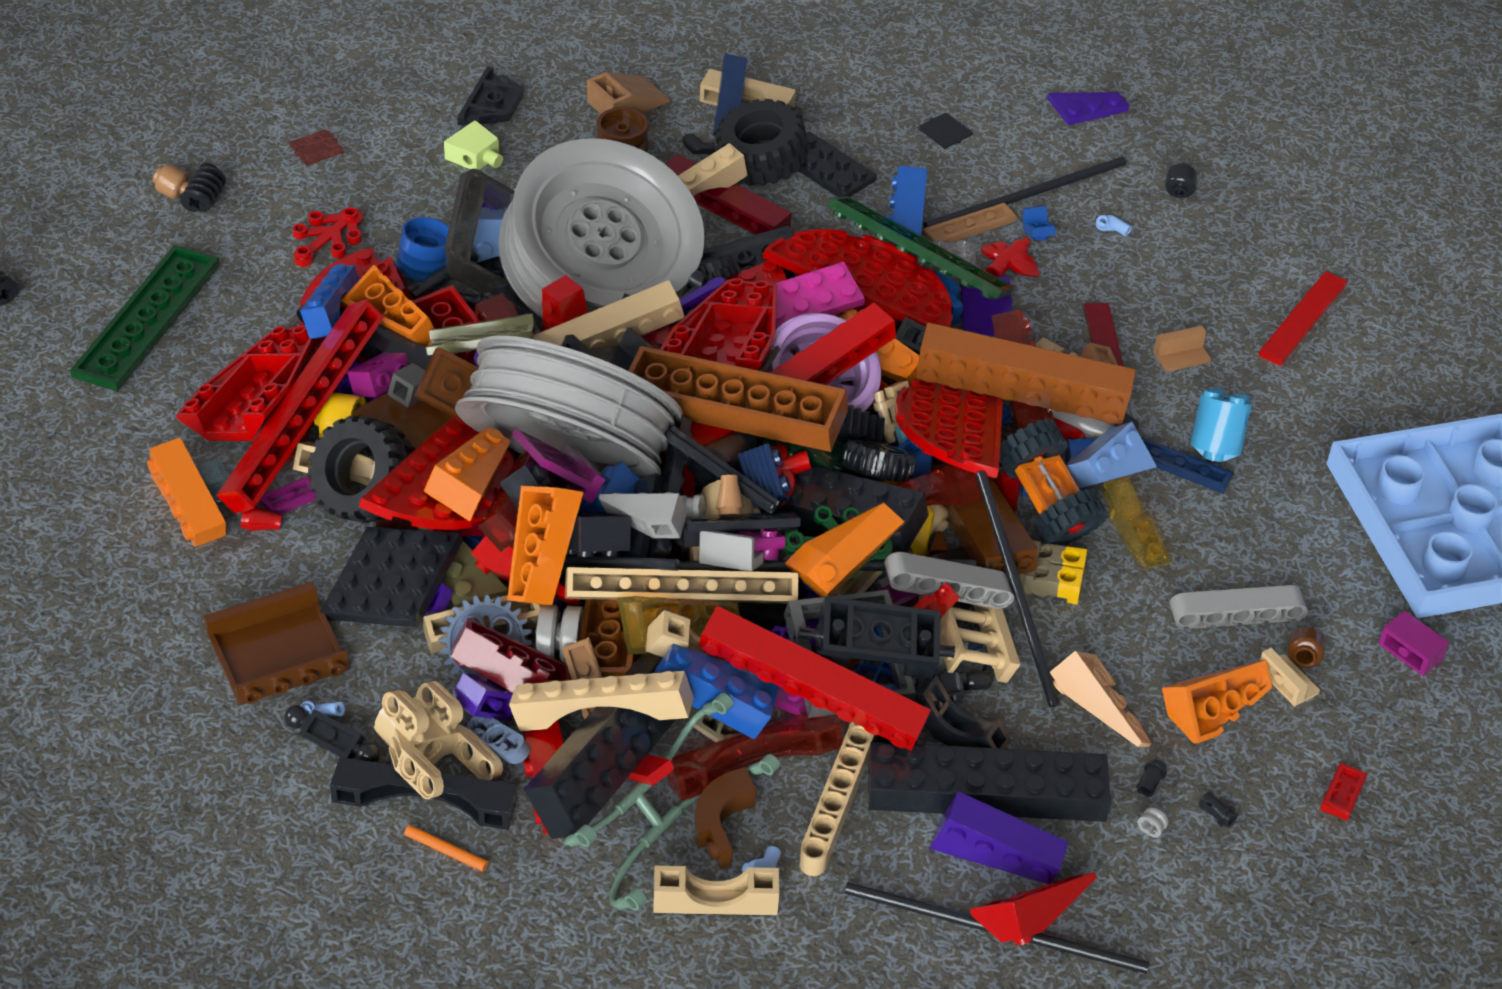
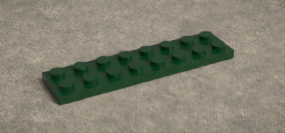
[827,196,1014,300]
[70,245,219,392]

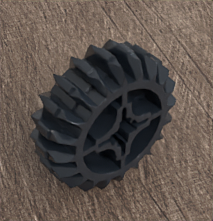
[843,440,916,482]

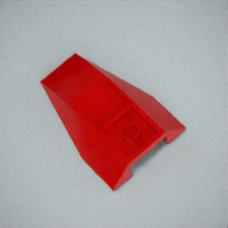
[660,278,777,370]
[176,325,318,441]

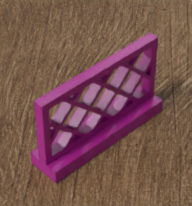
[512,428,606,503]

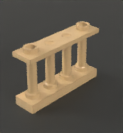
[924,595,1021,683]

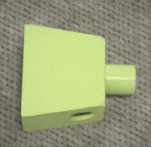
[444,120,503,171]

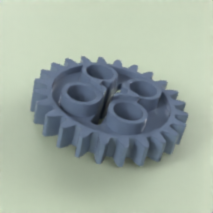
[438,595,533,680]

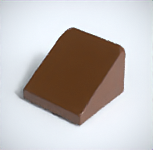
[925,531,949,557]

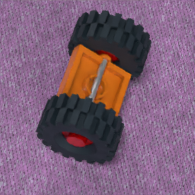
[999,419,1108,546]

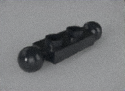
[284,705,380,763]

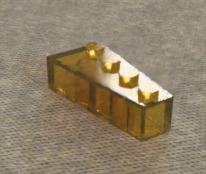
[617,596,740,655]

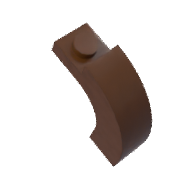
[694,767,756,869]

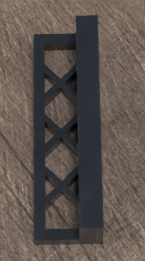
[682,512,800,547]

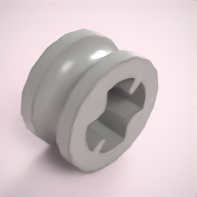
[1137,807,1168,838]

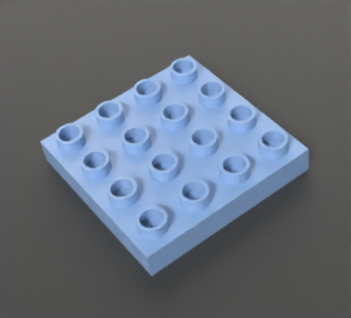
[1327,414,1502,619]

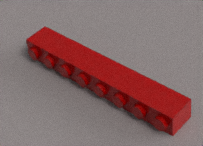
[698,606,931,750]

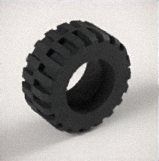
[715,99,809,186]
[308,415,413,523]

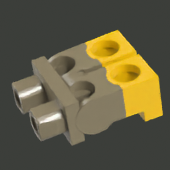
[1019,540,1087,605]

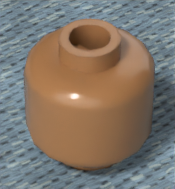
[152,164,189,199]

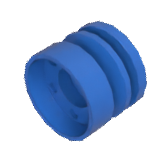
[396,217,454,282]

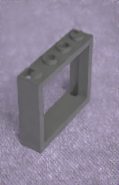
[784,590,916,718]

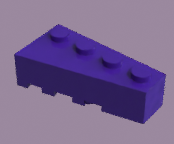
[929,791,1069,884]

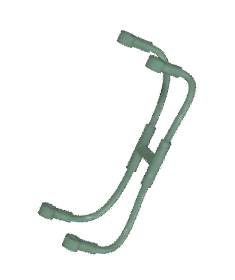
[563,693,780,911]

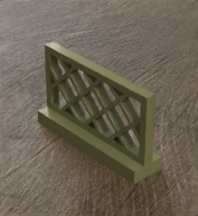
[426,313,536,355]

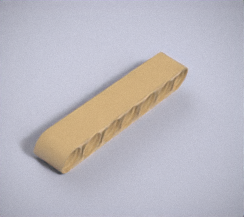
[799,722,878,876]

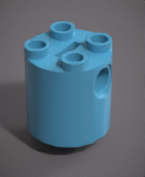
[1190,387,1252,462]

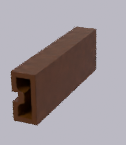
[927,463,1038,574]

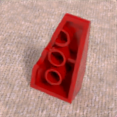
[471,528,581,606]
[970,872,1097,945]

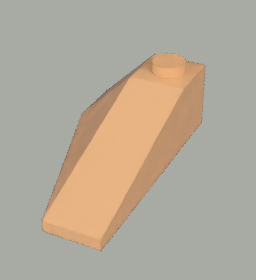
[1050,651,1152,747]

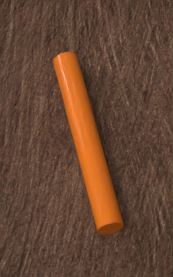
[404,824,489,872]

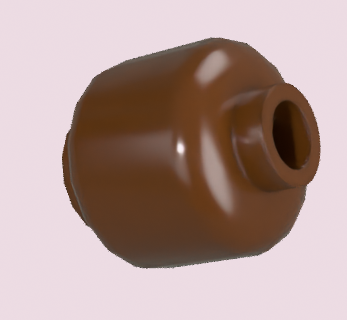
[1287,626,1326,668]

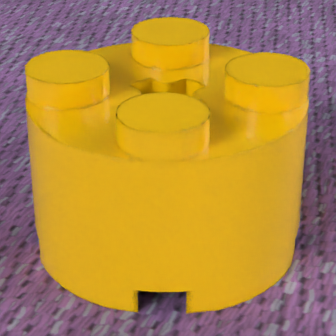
[314,392,367,438]

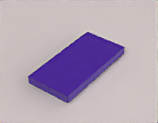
[960,276,1012,337]

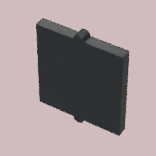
[918,113,973,149]

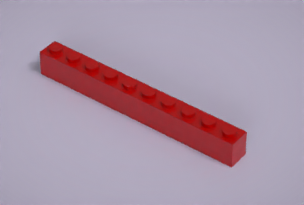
[216,299,384,514]
[664,303,896,481]

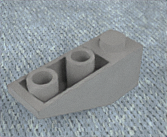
[599,492,688,538]

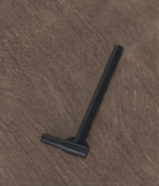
[563,554,680,571]

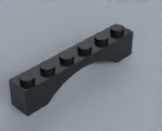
[330,757,517,830]

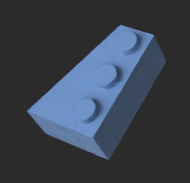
[458,208,507,263]
[1066,422,1157,489]

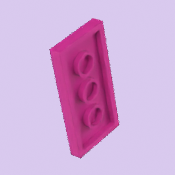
[776,262,865,329]

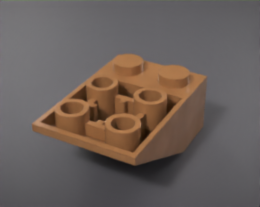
[587,72,670,114]

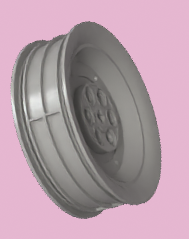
[498,138,704,318]
[455,336,683,479]

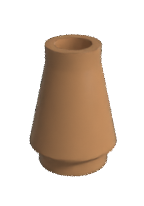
[716,475,744,516]

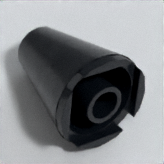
[687,431,758,491]

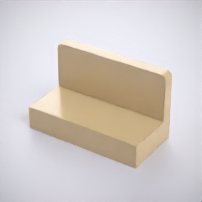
[1260,648,1320,707]

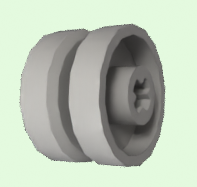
[536,604,584,664]

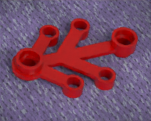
[292,207,363,267]

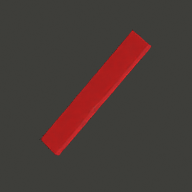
[1259,271,1347,366]

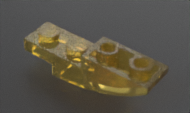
[1101,477,1171,569]

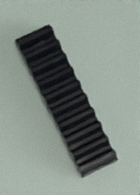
[839,405,885,444]

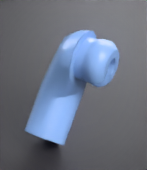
[1096,215,1132,236]
[300,700,345,717]
[742,846,781,873]

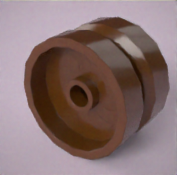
[597,107,649,152]

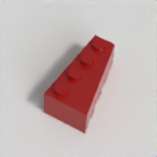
[541,275,588,331]

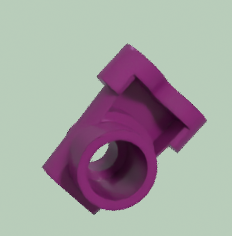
[736,528,785,560]

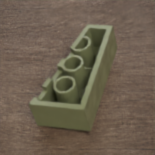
[418,527,508,610]

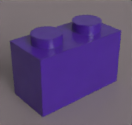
[453,673,513,721]

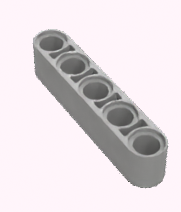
[884,552,1014,609]
[1169,585,1308,629]

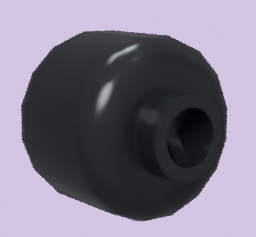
[1165,163,1197,198]

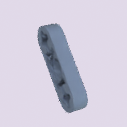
[466,716,530,764]

